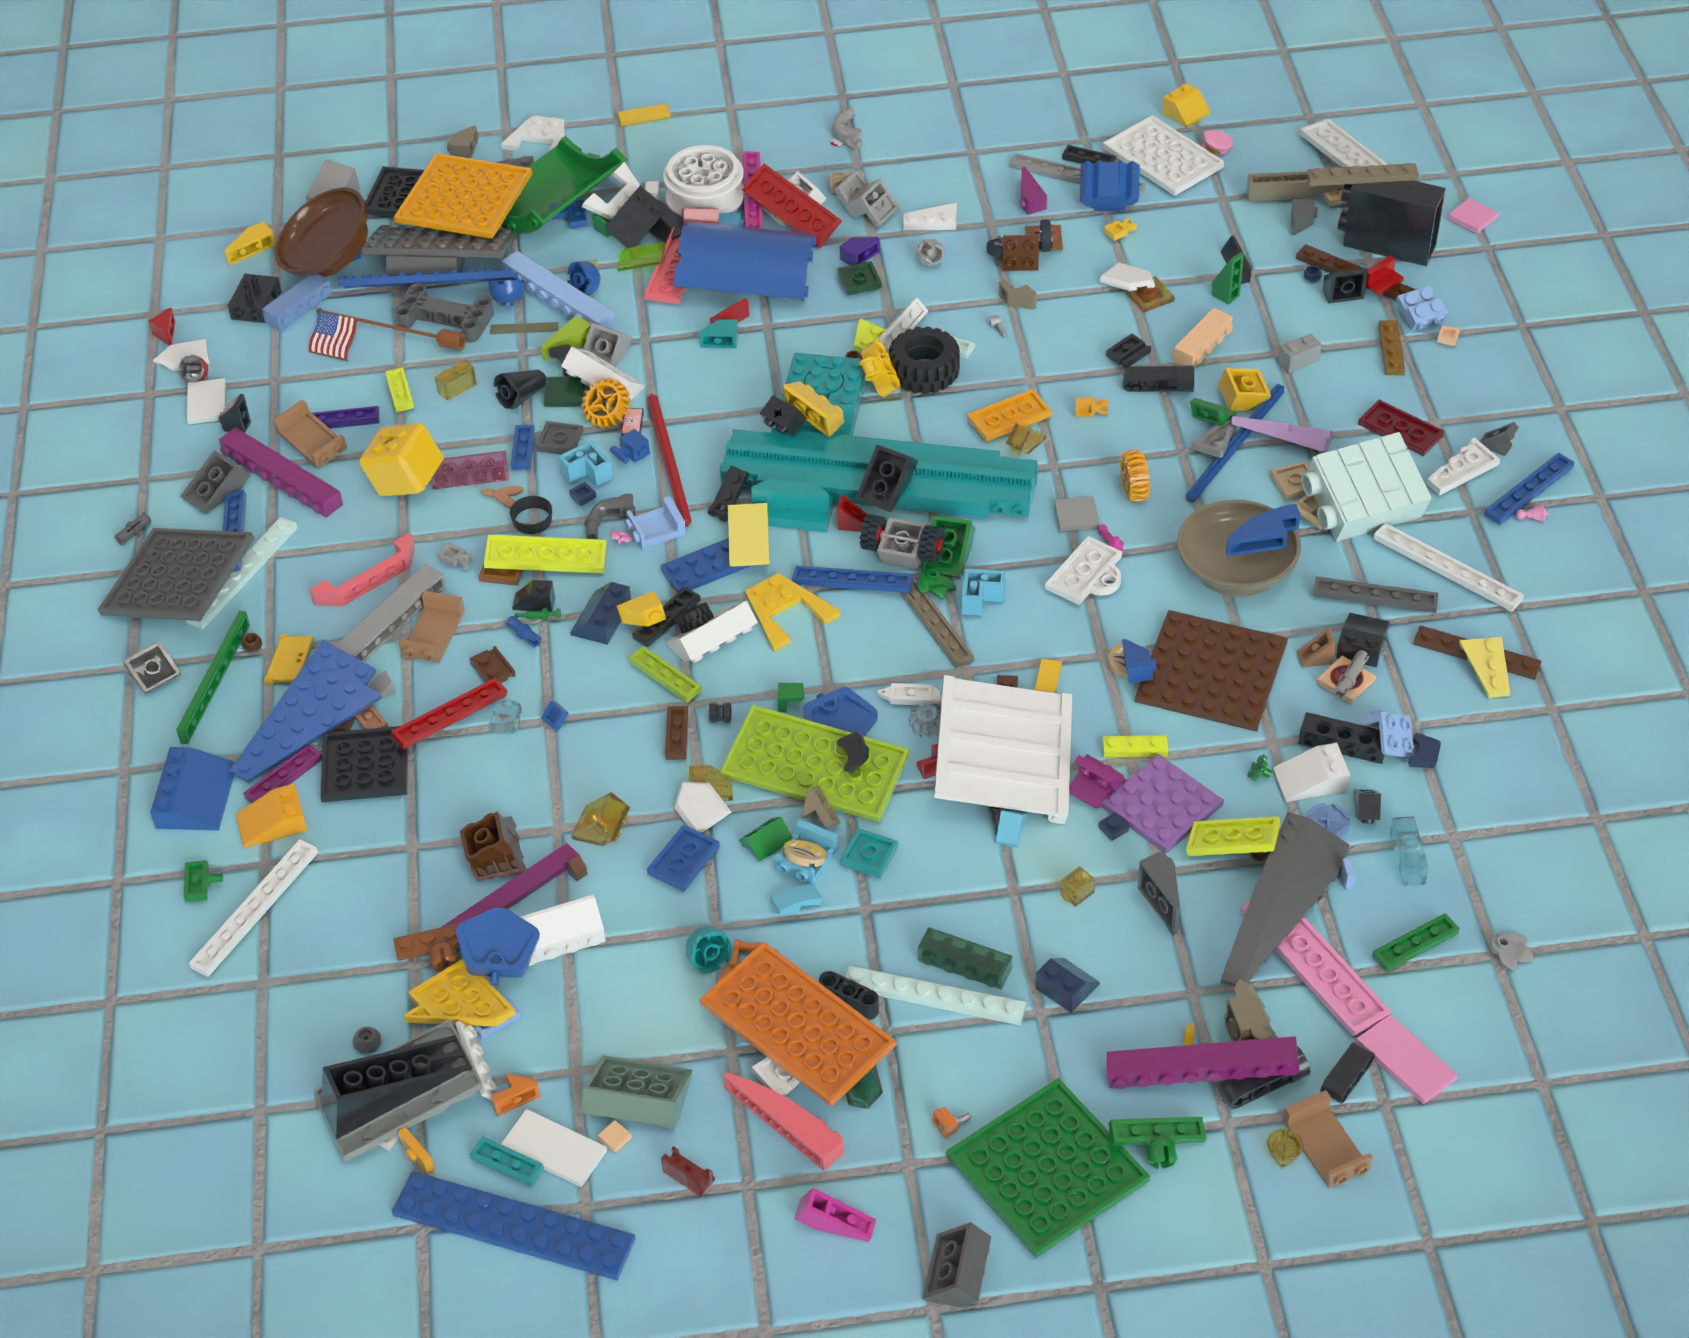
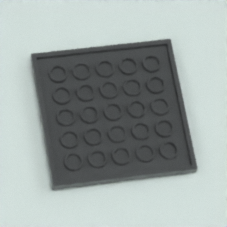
[97,528,254,621]

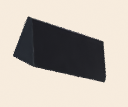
[1221,235,1252,284]

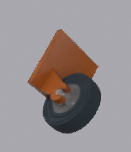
[1025,219,1063,252]

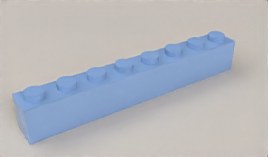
[501,251,615,329]

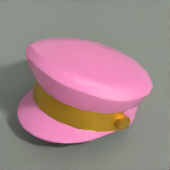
[1201,130,1234,155]

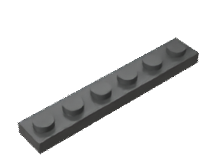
[1313,576,1439,613]

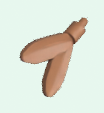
[481,486,523,508]

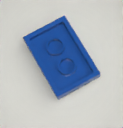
[647,825,720,892]

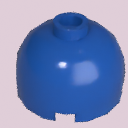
[567,261,601,296]
[488,280,525,306]

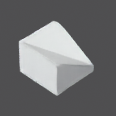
[645,181,660,199]

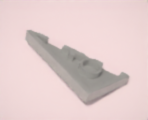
[1191,413,1237,458]

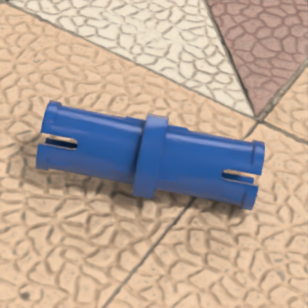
[506,616,542,648]

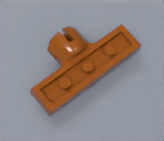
[393,923,460,972]

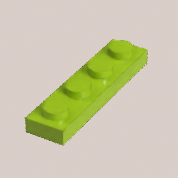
[629,646,702,703]

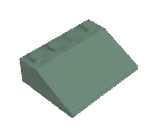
[582,1055,693,1128]

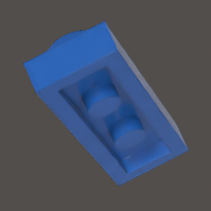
[511,425,535,470]

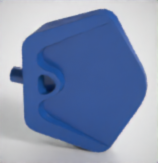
[803,687,878,736]
[456,908,540,986]

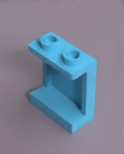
[774,819,839,884]

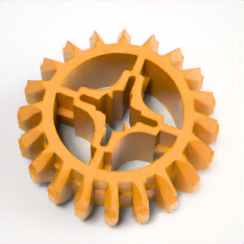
[581,378,631,428]
[1120,449,1150,502]

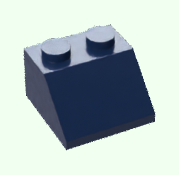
[1035,958,1100,1013]

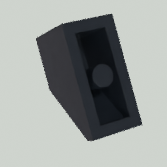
[219,394,251,433]
[512,580,555,611]
[1354,789,1381,824]

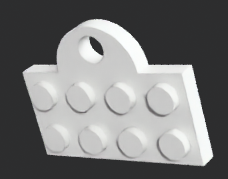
[1045,536,1122,605]

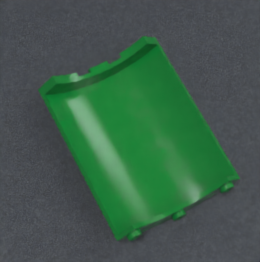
[501,136,628,234]

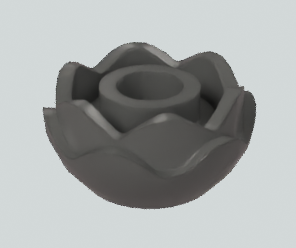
[353,1026,381,1053]

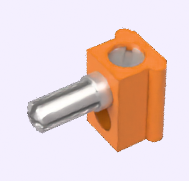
[932,1107,971,1138]

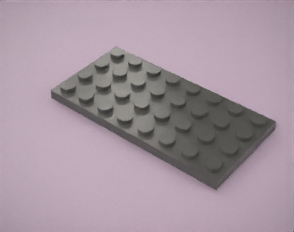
[361,225,517,258]

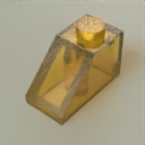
[1006,423,1047,455]

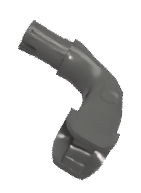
[584,493,636,539]

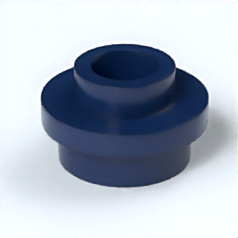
[1303,265,1322,282]

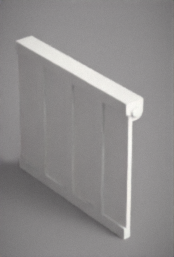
[934,675,1072,825]

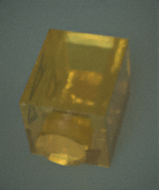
[1060,866,1095,907]

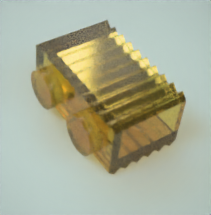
[435,360,477,401]

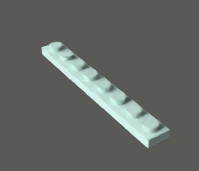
[186,517,298,630]
[845,965,1026,1026]

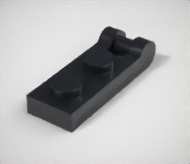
[708,465,750,522]

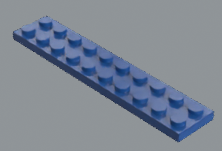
[392,1171,636,1281]

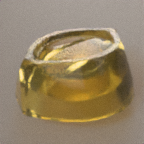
[1267,1127,1303,1169]

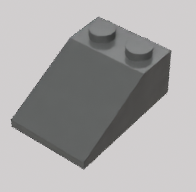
[180,450,251,514]
[1138,850,1180,935]

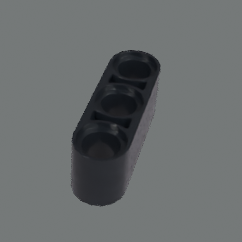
[819,971,879,1020]
[1320,1042,1375,1104]

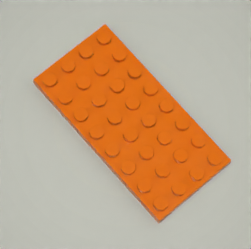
[699,942,896,1107]

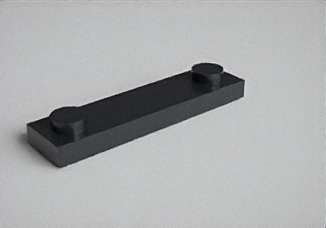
[632,587,701,647]

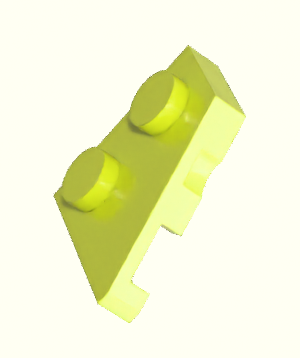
[854,318,886,353]

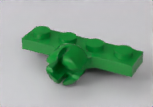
[1108,1117,1207,1169]

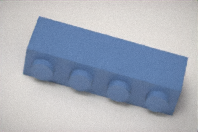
[262,274,332,331]

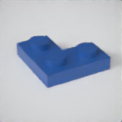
[549,199,588,228]

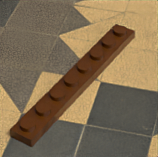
[1296,244,1416,300]

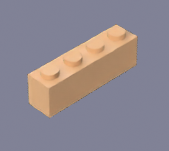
[1173,308,1233,368]

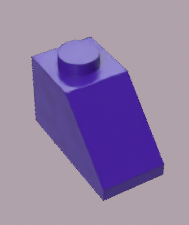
[840,237,880,265]

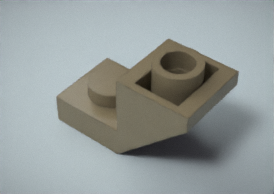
[999,279,1038,310]

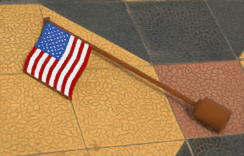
[309,308,466,361]

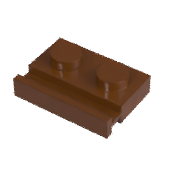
[469,646,516,683]

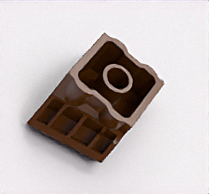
[460,812,527,881]

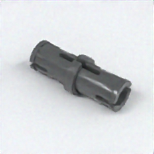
[114,512,151,545]

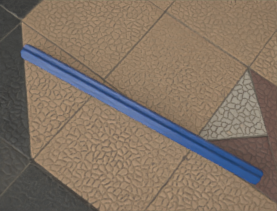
[1186,384,1285,502]

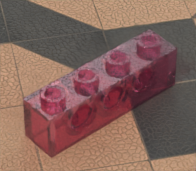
[431,451,510,490]

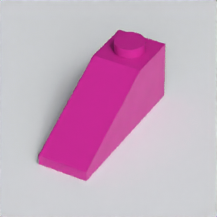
[794,1188,876,1242]

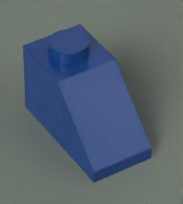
[1122,639,1156,683]

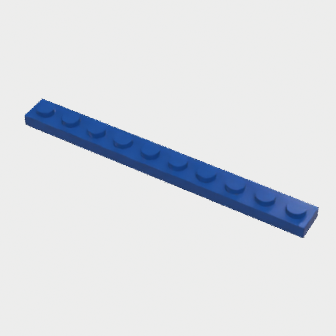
[338,267,518,288]

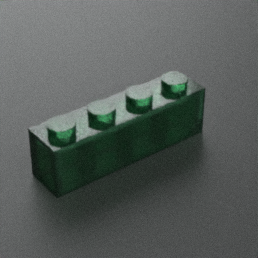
[918,927,1012,990]

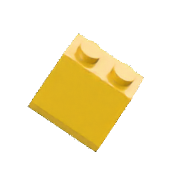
[1162,83,1210,128]
[1218,368,1271,411]

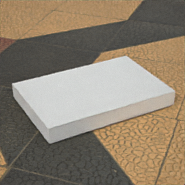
[187,378,226,425]

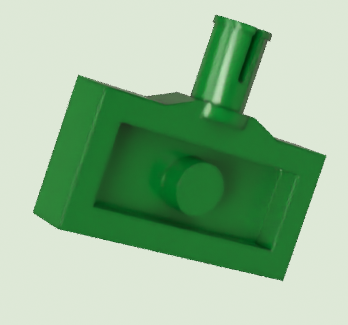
[184,860,223,902]

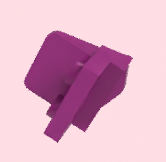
[1069,754,1126,808]

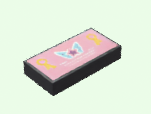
[621,408,644,436]

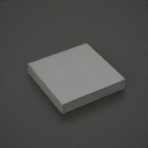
[1055,497,1099,532]

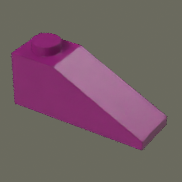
[1019,166,1047,215]

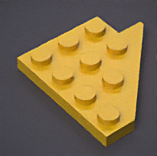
[403,959,516,1026]

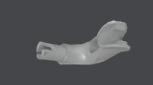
[832,107,863,149]

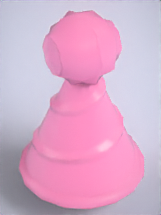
[1516,503,1549,523]

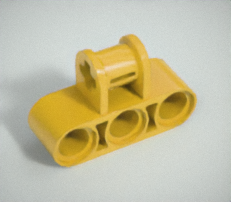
[859,340,900,397]

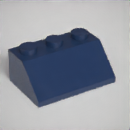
[570,582,631,645]

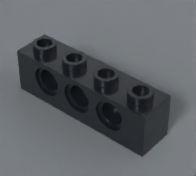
[1298,712,1385,764]

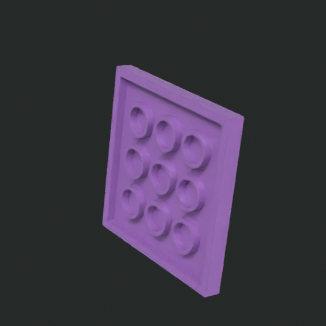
[1101,754,1224,854]

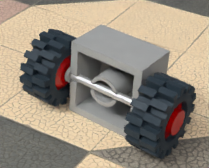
[859,514,945,570]

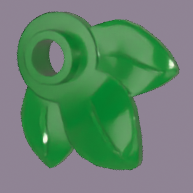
[917,569,956,599]

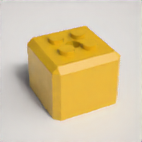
[358,423,444,496]

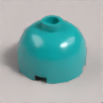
[685,926,732,973]

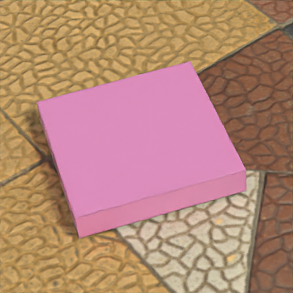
[1448,198,1499,234]

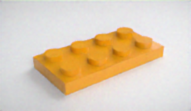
[967,389,1052,442]

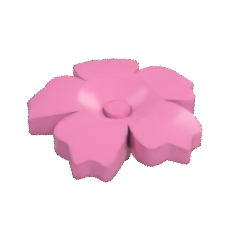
[609,530,633,544]

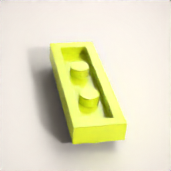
[385,367,414,412]
[1103,735,1168,758]

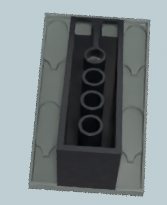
[314,1019,482,1162]

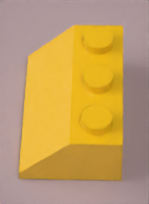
[783,381,844,438]

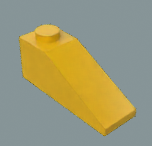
[224,221,276,266]

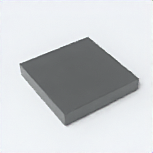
[536,421,584,454]

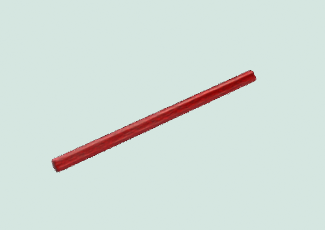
[647,393,692,527]

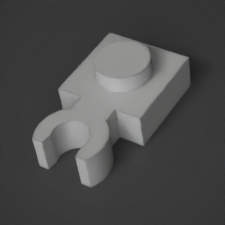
[437,543,475,570]

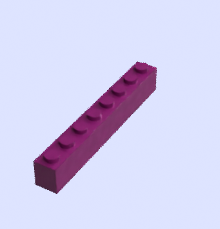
[219,427,343,518]
[1106,1036,1300,1089]

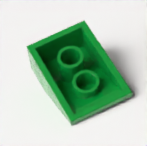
[921,515,975,578]

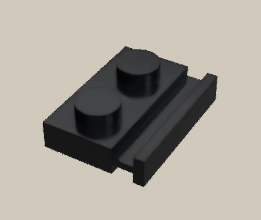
[1106,333,1152,369]

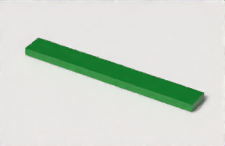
[176,610,250,744]

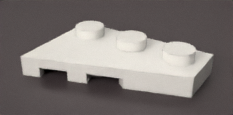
[903,202,957,230]

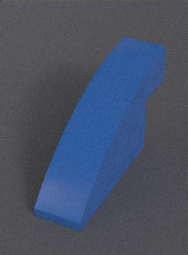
[1226,504,1301,557]

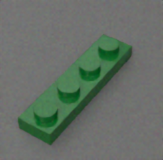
[1372,913,1460,972]

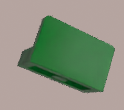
[1190,398,1236,426]
[739,817,793,861]

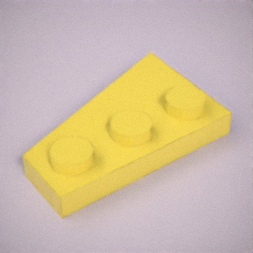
[1459,637,1510,698]

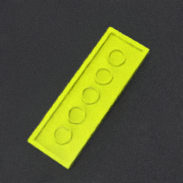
[484,534,607,573]

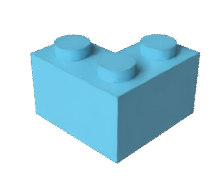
[558,441,613,486]
[962,568,1005,616]

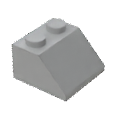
[584,323,633,367]

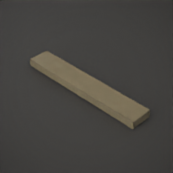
[900,579,974,668]

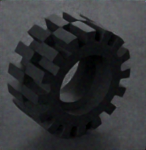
[674,602,714,634]

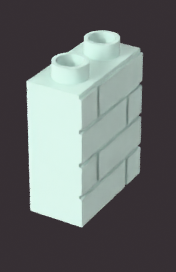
[1301,432,1432,542]

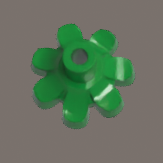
[1247,754,1272,781]

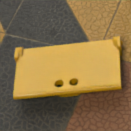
[263,634,314,685]

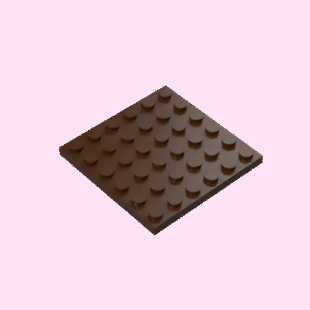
[1135,610,1288,732]

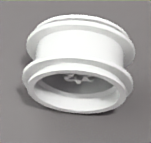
[663,145,744,216]

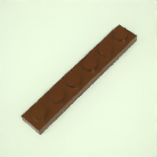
[1413,625,1542,680]

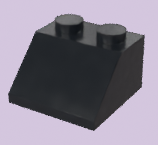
[1322,268,1368,304]

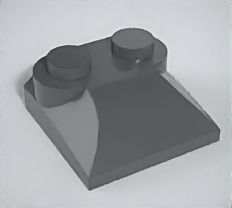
[123,641,181,694]

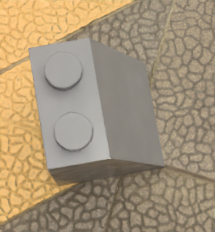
[306,160,360,202]

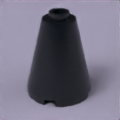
[493,369,547,409]

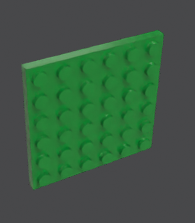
[946,1078,1150,1258]

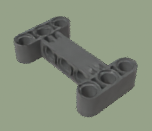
[395,283,494,343]

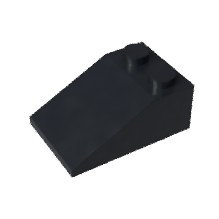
[604,185,667,251]
[855,445,918,513]
[1336,613,1390,667]

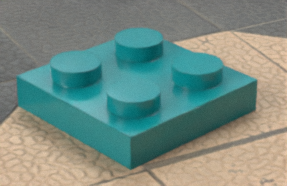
[840,828,898,878]

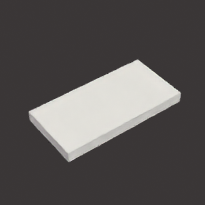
[501,1109,607,1188]

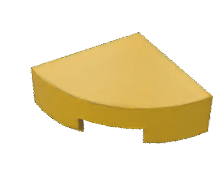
[1184,1022,1196,1045]

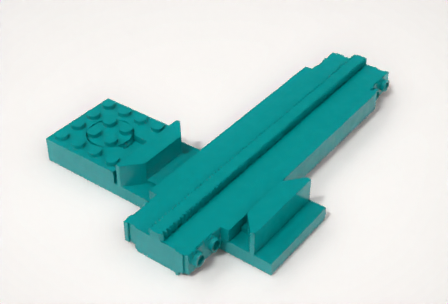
[720,352,1038,532]

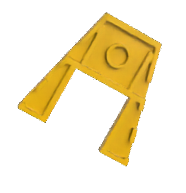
[745,573,841,652]

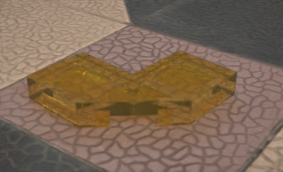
[689,765,733,801]

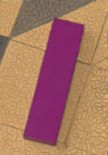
[243,744,322,803]

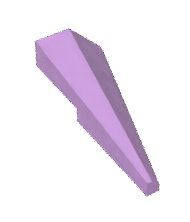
[1231,416,1333,453]

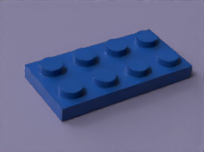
[661,538,750,593]

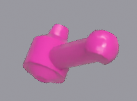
[1098,524,1124,553]

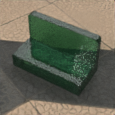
[846,1065,883,1109]

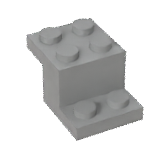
[834,170,899,228]

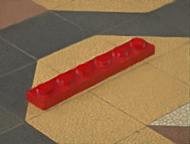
[391,678,507,749]

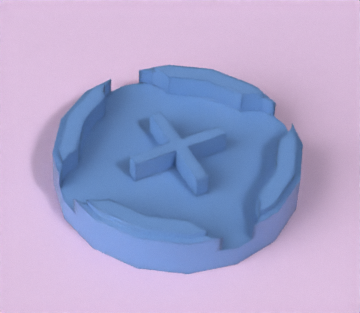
[1307,803,1350,839]

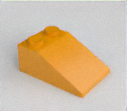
[236,783,308,848]

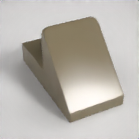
[802,786,840,828]

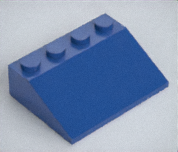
[150,747,235,830]

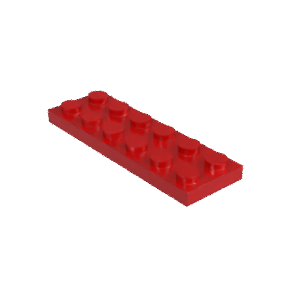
[742,163,842,249]

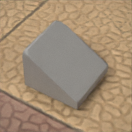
[368,671,395,699]

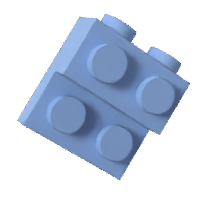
[1396,286,1448,330]

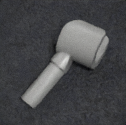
[989,315,1007,337]

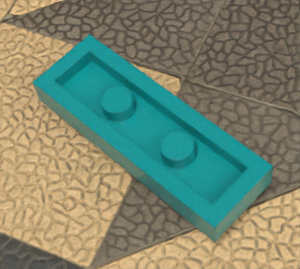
[469,1136,544,1187]

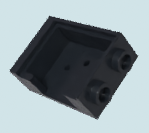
[228,274,282,323]

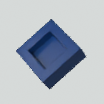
[541,701,569,730]

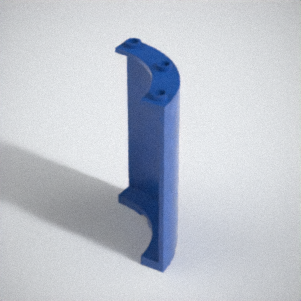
[674,220,816,301]

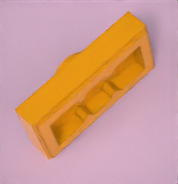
[398,1127,435,1175]

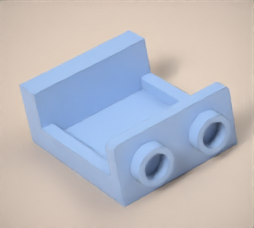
[625,496,686,549]

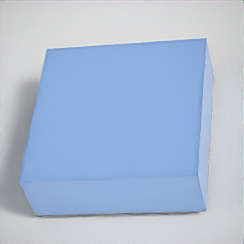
[1340,858,1356,890]

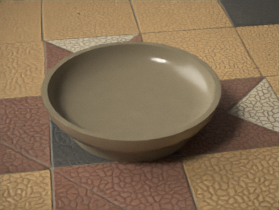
[1177,500,1301,597]

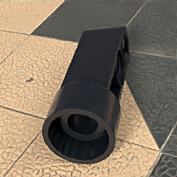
[1122,365,1194,392]
[1219,1047,1311,1109]

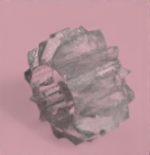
[909,702,941,738]

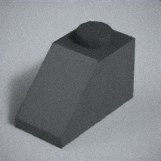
[1291,199,1318,235]

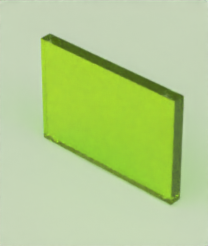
[617,242,666,271]

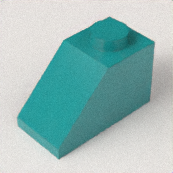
[699,320,739,348]

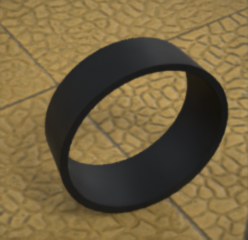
[510,496,552,534]

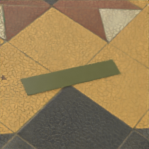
[490,322,559,334]

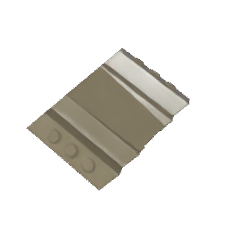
[1224,979,1278,1041]

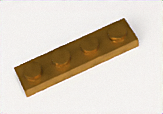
[1378,320,1405,375]

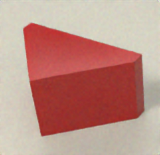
[149,308,176,345]
[837,495,867,532]

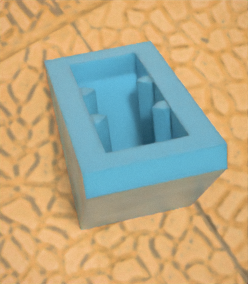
[996,808,1027,848]

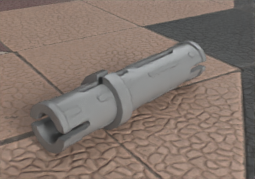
[1333,650,1369,700]

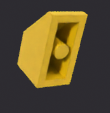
[617,591,666,627]

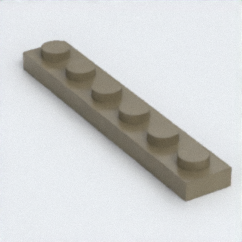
[1307,163,1419,186]

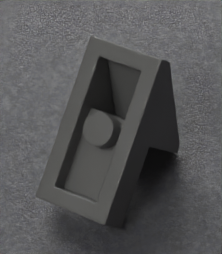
[1479,422,1519,456]

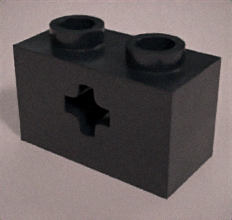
[759,395,807,437]

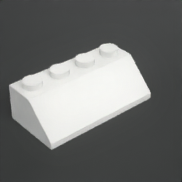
[562,346,646,400]
[666,601,758,663]
[521,894,606,966]

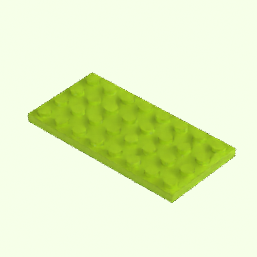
[720,705,910,823]

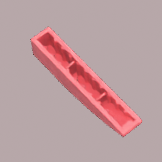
[723,1072,844,1171]

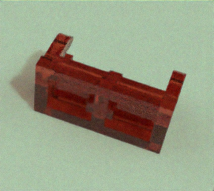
[661,1146,715,1196]

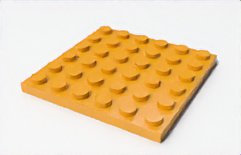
[394,153,532,239]

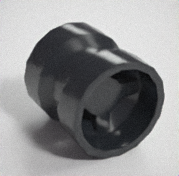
[709,702,732,723]

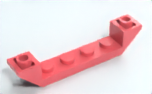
[310,533,415,606]

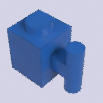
[610,429,650,464]

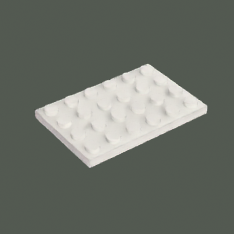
[1102,115,1225,196]

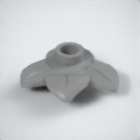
[1490,932,1534,971]

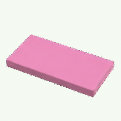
[1356,1015,1458,1105]

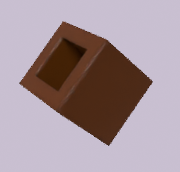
[564,855,588,881]

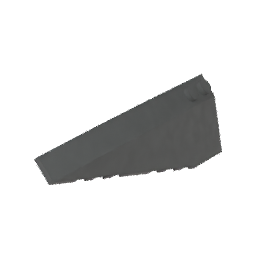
[1221,812,1350,987]

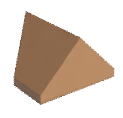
[1297,628,1336,668]

